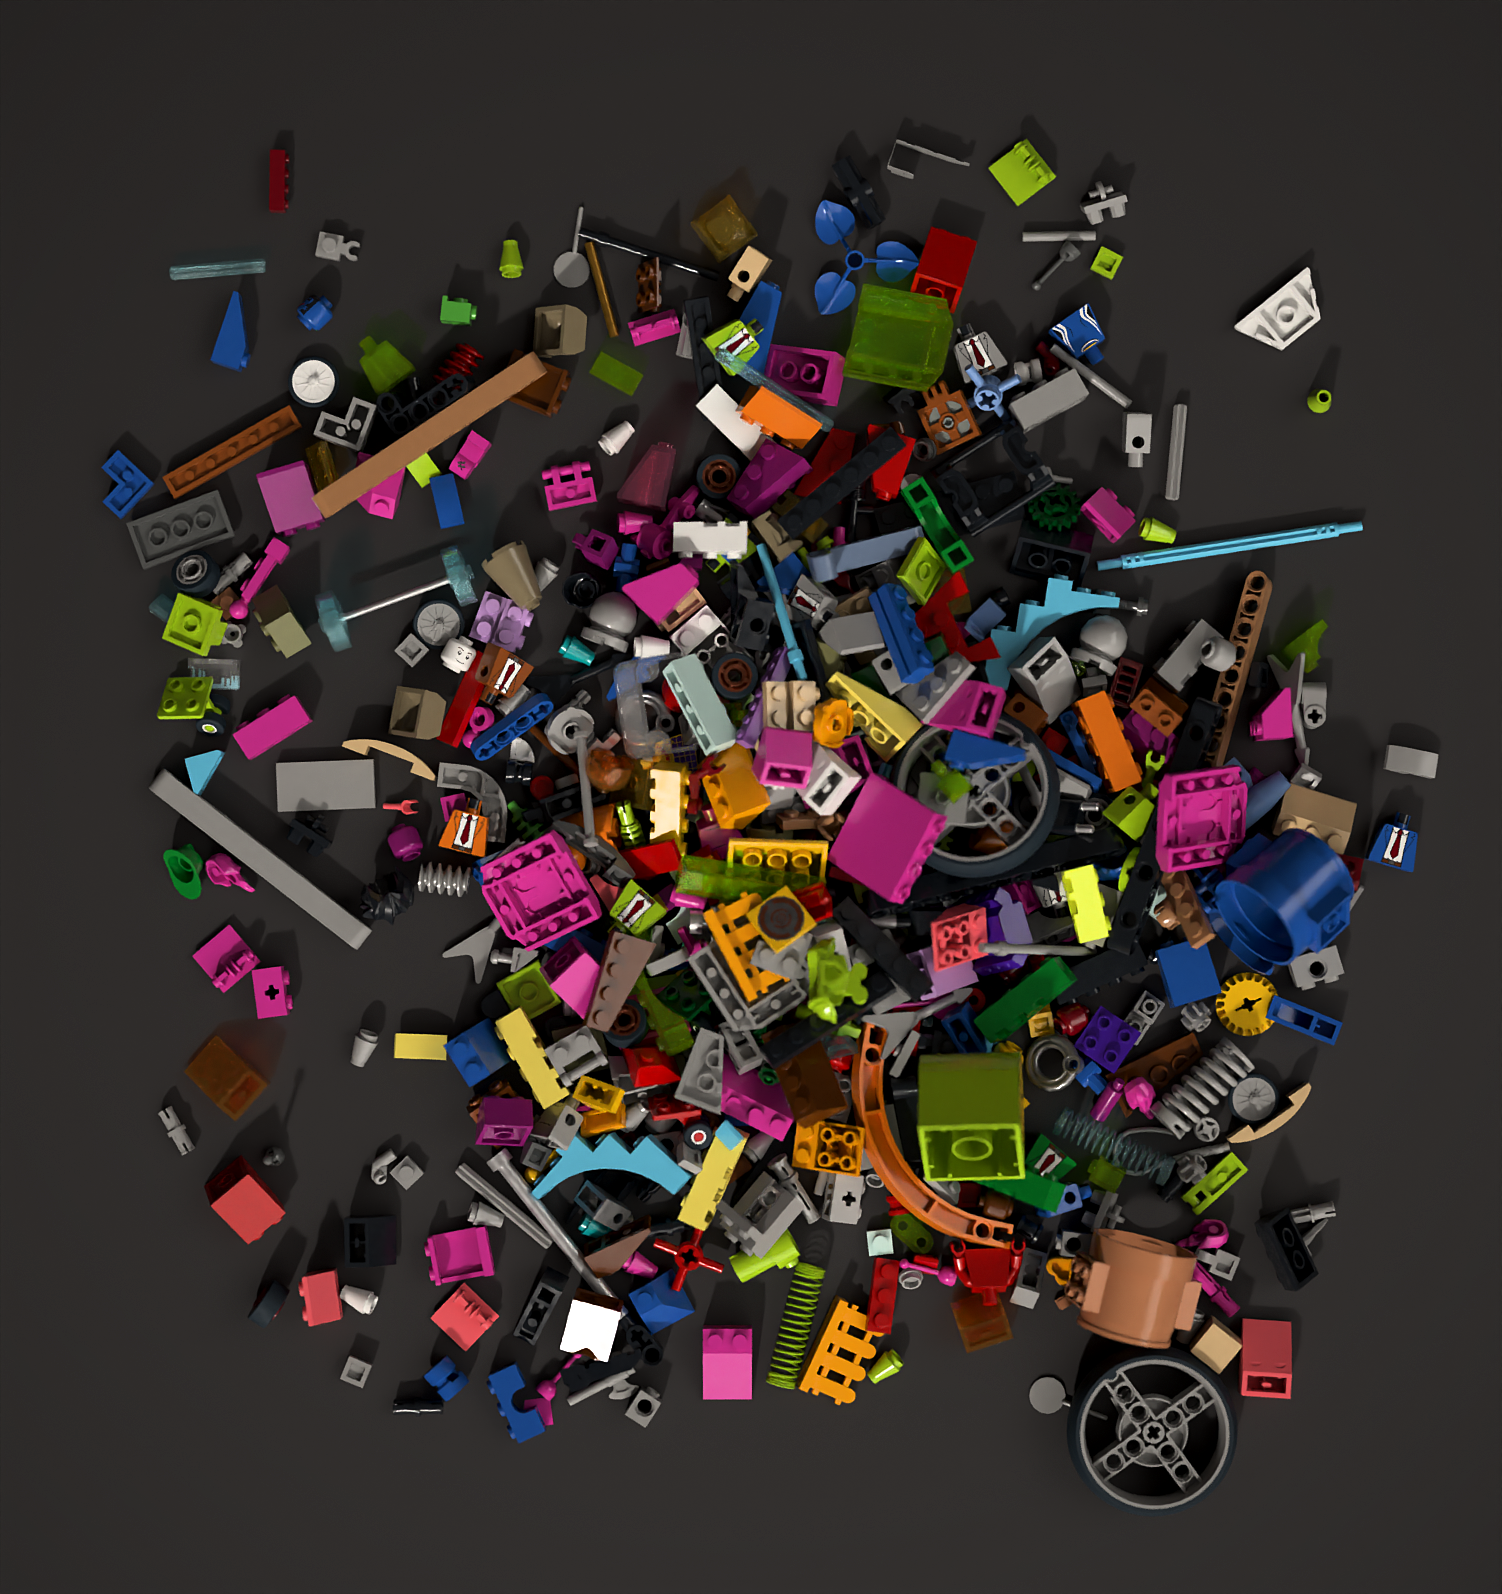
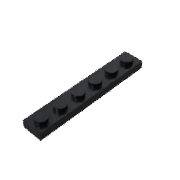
[777,427,907,540]
[759,970,897,1070]

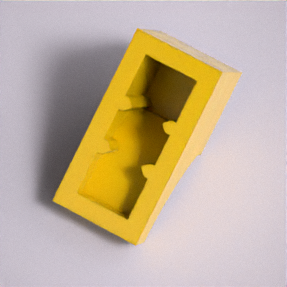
[572,1075,625,1114]

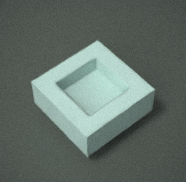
[866,1228,893,1256]

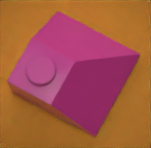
[356,452,406,519]

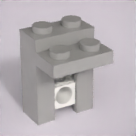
[716,1172,805,1259]

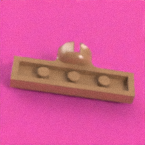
[775,807,852,841]
[1154,870,1215,949]

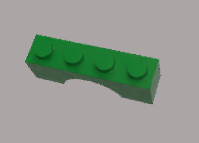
[900,477,974,575]

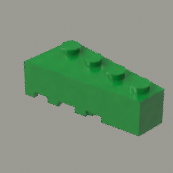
[973,956,1078,1044]
[972,1164,1066,1213]

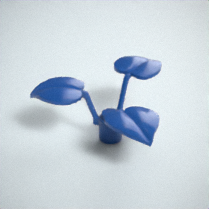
[815,200,919,315]

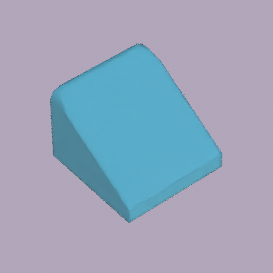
[715,1120,744,1150]

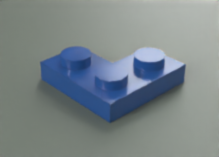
[101,450,154,519]

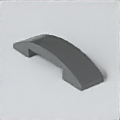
[542,820,635,889]

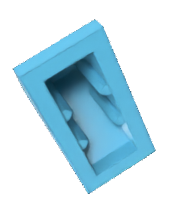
[185,750,225,795]

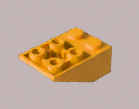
[792,1120,865,1177]

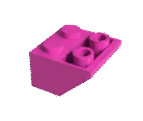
[751,726,812,789]

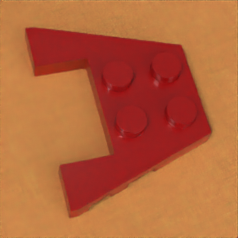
[915,572,1001,663]

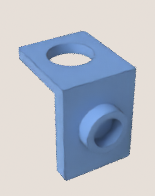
[964,598,1006,642]

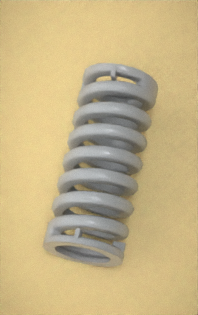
[1149,1037,1255,1140]

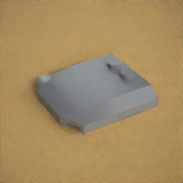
[687,919,809,1031]

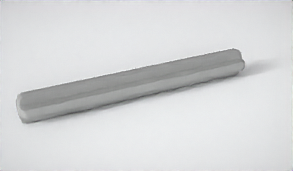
[455,1163,554,1249]

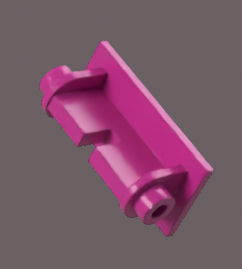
[628,309,681,346]

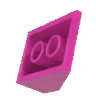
[762,344,847,407]
[703,1325,752,1399]

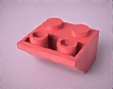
[299,1268,343,1326]

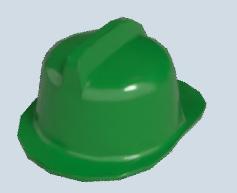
[163,843,203,899]

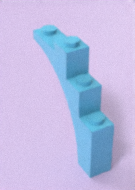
[986,574,1120,691]
[531,1130,694,1199]

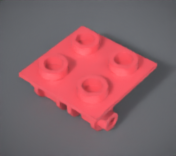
[431,1283,499,1352]

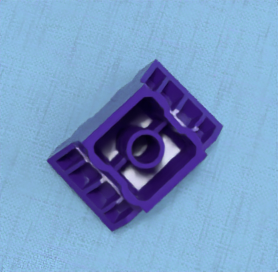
[956,887,1033,976]

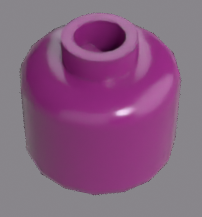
[387,824,423,862]

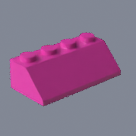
[721,1052,794,1141]

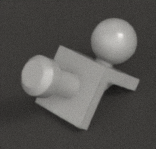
[490,946,539,972]

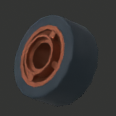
[696,454,742,501]
[710,652,758,701]
[603,999,649,1048]

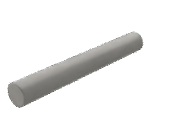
[1022,231,1096,242]

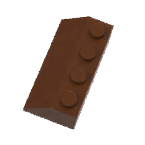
[761,1023,849,1129]

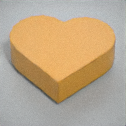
[1046,1256,1073,1286]

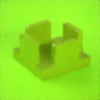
[162,593,228,656]

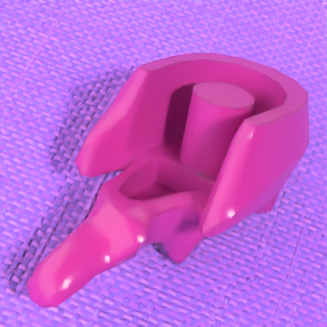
[205,853,255,892]
[1124,1077,1156,1119]
[1175,1219,1229,1250]

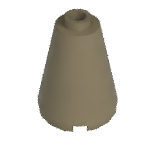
[481,541,542,611]

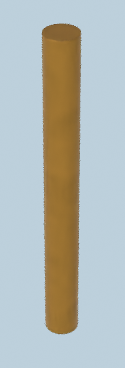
[584,242,619,338]

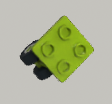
[157,677,230,737]

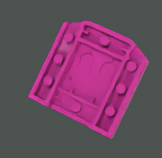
[1156,764,1248,873]
[480,830,602,952]

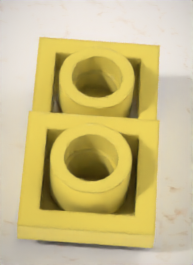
[394,1033,447,1060]

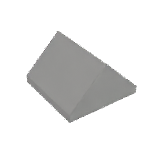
[818,611,885,655]

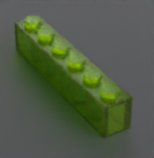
[676,855,826,902]

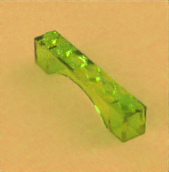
[610,920,695,1057]

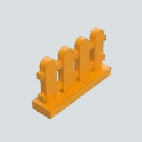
[702,891,791,1002]
[796,1295,885,1405]

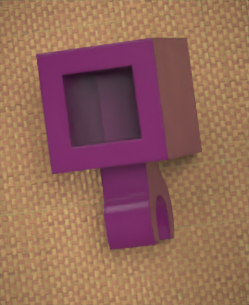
[572,529,619,570]

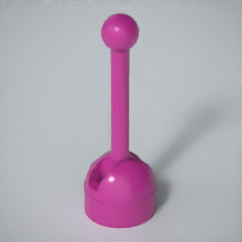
[899,1259,957,1286]
[535,1354,582,1401]

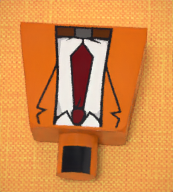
[439,797,489,857]

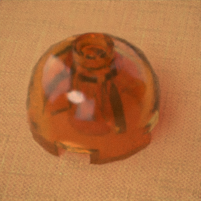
[585,749,635,793]

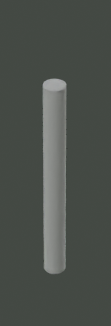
[1049,343,1132,409]

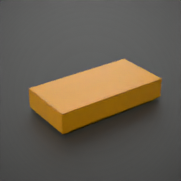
[580,1102,626,1139]

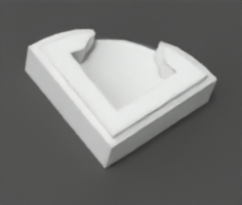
[510,737,535,763]

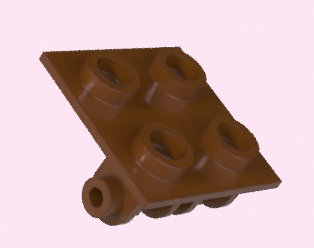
[636,257,662,313]

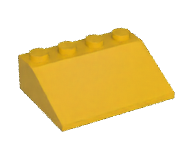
[724,838,828,897]

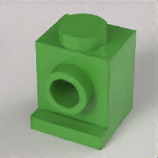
[440,295,477,326]

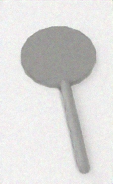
[554,206,590,288]
[1029,1377,1108,1420]

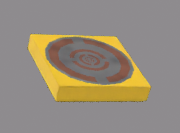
[746,886,816,954]

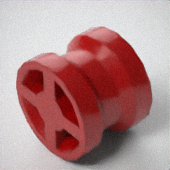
[886,1194,911,1216]

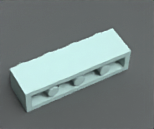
[663,653,737,757]

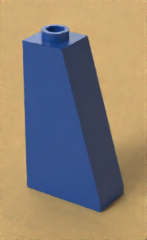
[739,281,782,384]

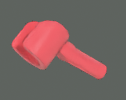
[383,799,418,815]

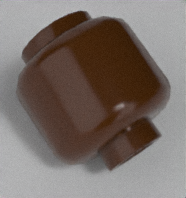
[976,1187,1014,1221]

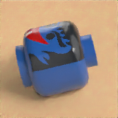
[296,294,333,331]

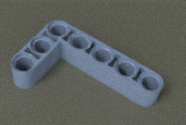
[806,525,924,582]

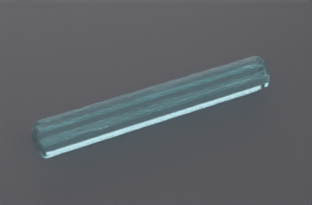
[169,259,266,280]

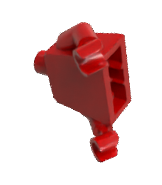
[949,1237,1026,1306]

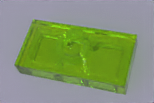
[589,351,644,397]

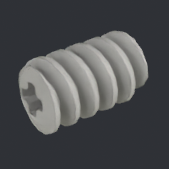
[418,862,471,897]

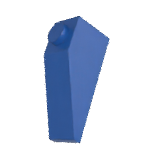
[210,291,251,372]
[945,729,1027,771]

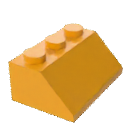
[696,743,771,829]

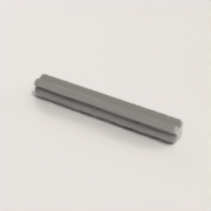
[1165,404,1187,500]

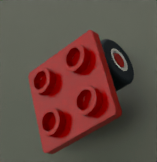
[647,1093,713,1150]

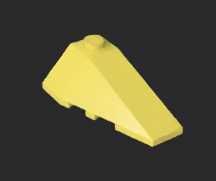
[825,671,922,762]

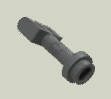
[1093,589,1148,616]

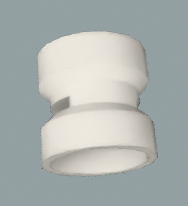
[1014,358,1043,387]

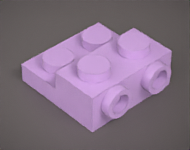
[469,591,534,654]

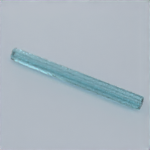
[715,348,834,432]

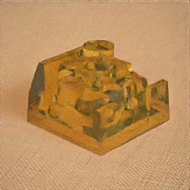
[691,194,758,263]

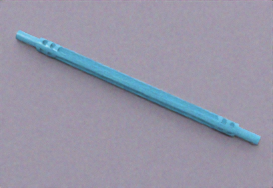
[1097,521,1363,571]

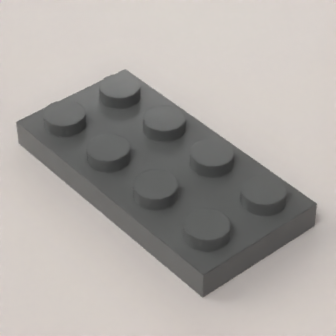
[126,490,236,570]

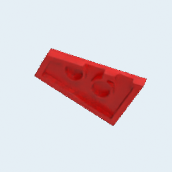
[793,428,856,505]

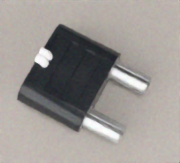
[1050,799,1100,836]

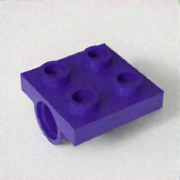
[1074,1006,1141,1074]

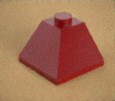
[621,1042,682,1087]

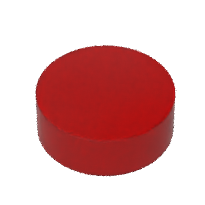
[530,775,555,798]

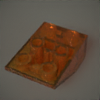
[184,1035,271,1121]

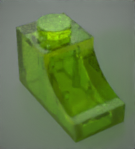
[1281,619,1328,673]

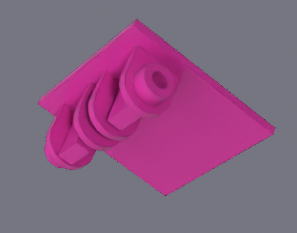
[193,924,261,993]

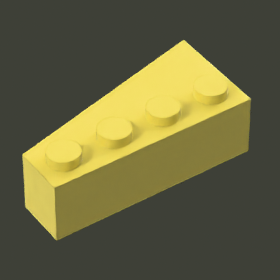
[494,1005,571,1109]
[678,1125,750,1231]

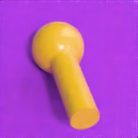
[524,1148,561,1184]

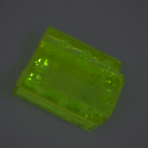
[842,283,953,392]

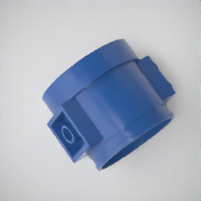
[1215,828,1354,965]

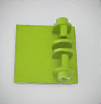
[988,139,1056,206]

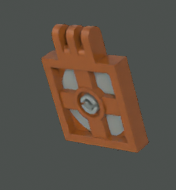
[917,380,982,455]

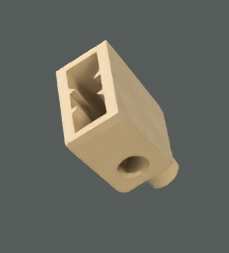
[726,246,773,302]

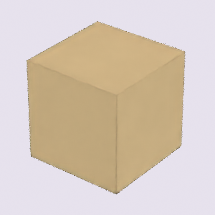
[1189,1316,1242,1374]

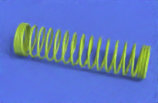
[765,1262,826,1389]

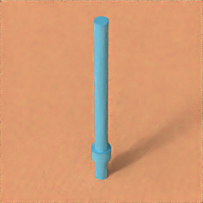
[756,543,807,681]

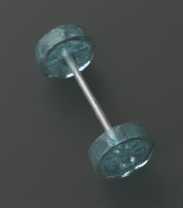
[315,544,478,652]

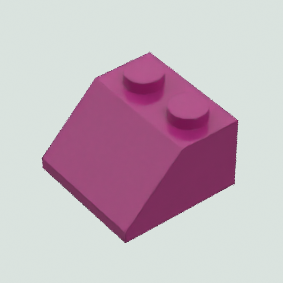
[1081,487,1136,544]

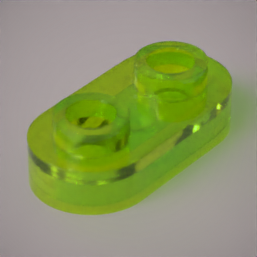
[890,1214,933,1254]

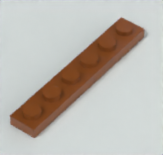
[162,405,302,499]

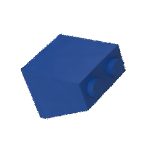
[1155,937,1222,1009]
[443,1017,512,1087]

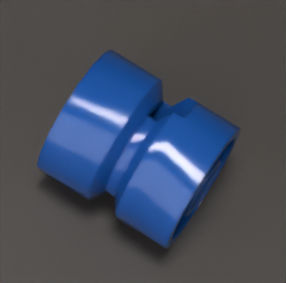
[423,1355,470,1402]

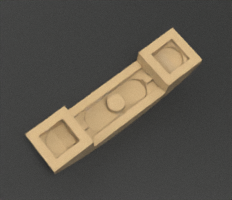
[342,739,437,781]
[1226,1082,1311,1143]

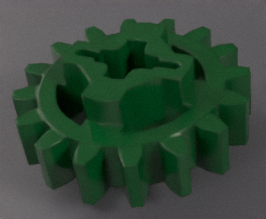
[1028,482,1081,531]

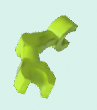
[1142,749,1165,805]

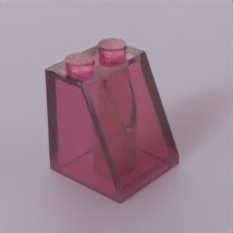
[617,442,677,512]

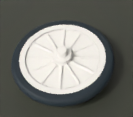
[288,356,340,408]

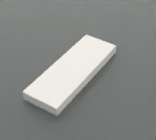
[695,384,777,461]

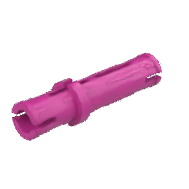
[1192,1261,1240,1318]

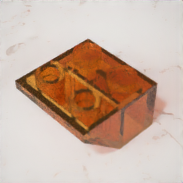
[950,1292,1014,1353]

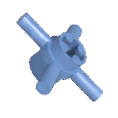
[964,364,1022,422]

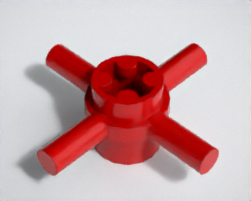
[653,1227,725,1292]

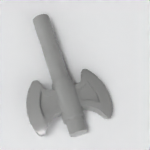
[566,1351,639,1406]

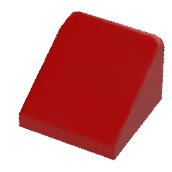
[912,1253,939,1275]

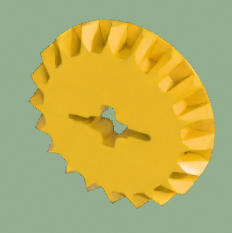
[1216,973,1278,1036]

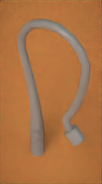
[1112,1118,1230,1176]

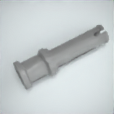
[767,1153,821,1224]

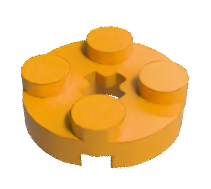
[812,698,854,748]

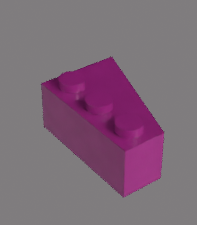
[726,438,813,519]

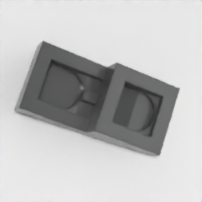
[520,1114,552,1172]

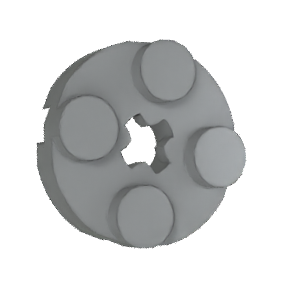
[544,704,594,755]

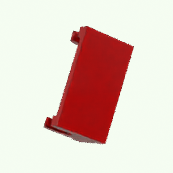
[792,881,833,922]

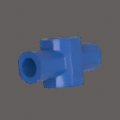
[613,543,640,592]
[1073,1051,1108,1095]

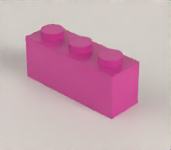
[232,694,313,760]

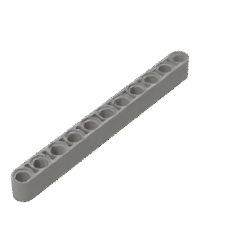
[148,768,372,950]

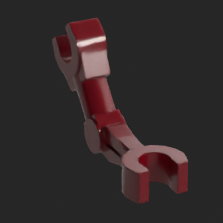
[687,753,726,815]

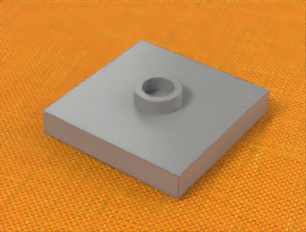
[918,772,971,826]

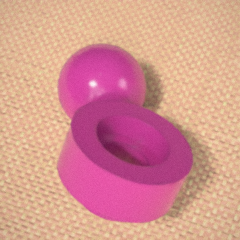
[462,707,494,748]

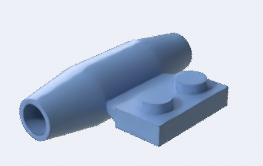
[1224,757,1291,831]

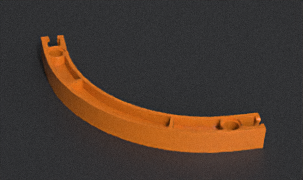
[851,1022,1014,1249]

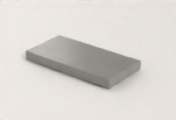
[276,759,376,812]

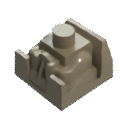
[533,304,587,358]
[750,510,803,565]
[388,686,446,740]

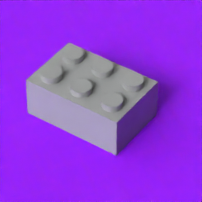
[1007,368,1089,433]

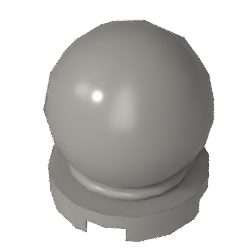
[581,592,638,653]
[1069,615,1128,677]

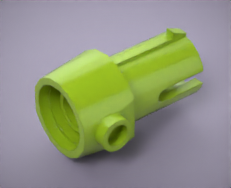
[729,1228,801,1283]

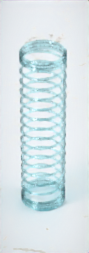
[1052,1106,1176,1187]

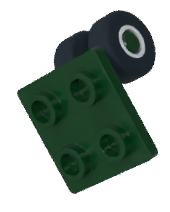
[656,966,726,1036]

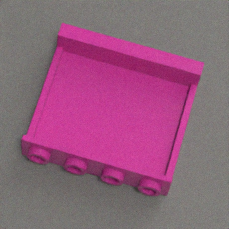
[827,772,948,904]

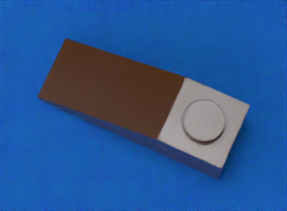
[584,1215,651,1279]

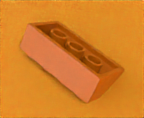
[1070,690,1143,794]

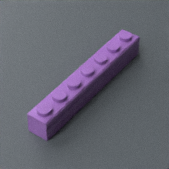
[735,646,792,749]

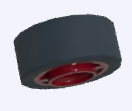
[248,1280,290,1328]

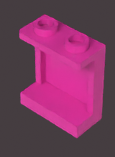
[424,1225,495,1286]

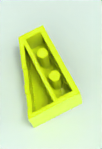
[1060,864,1111,943]

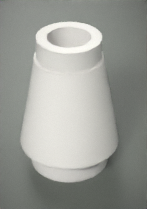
[598,421,635,456]
[634,635,670,659]
[340,1285,378,1315]

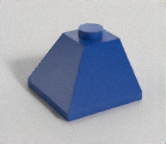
[628,1268,695,1334]

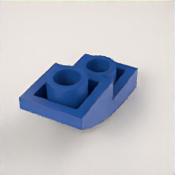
[429,473,464,529]

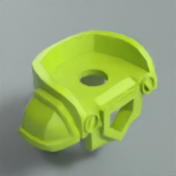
[807,937,868,1023]

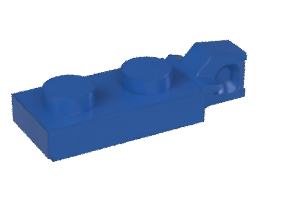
[1058,710,1098,774]

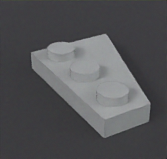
[895,651,975,724]
[674,1028,724,1115]

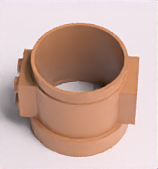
[1065,1228,1202,1348]

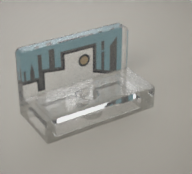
[188,658,240,690]

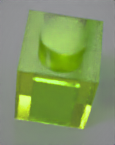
[1087,1155,1126,1194]

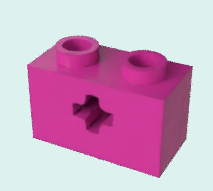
[252,966,293,1019]

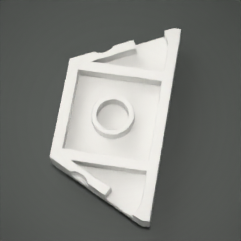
[1234,267,1321,350]

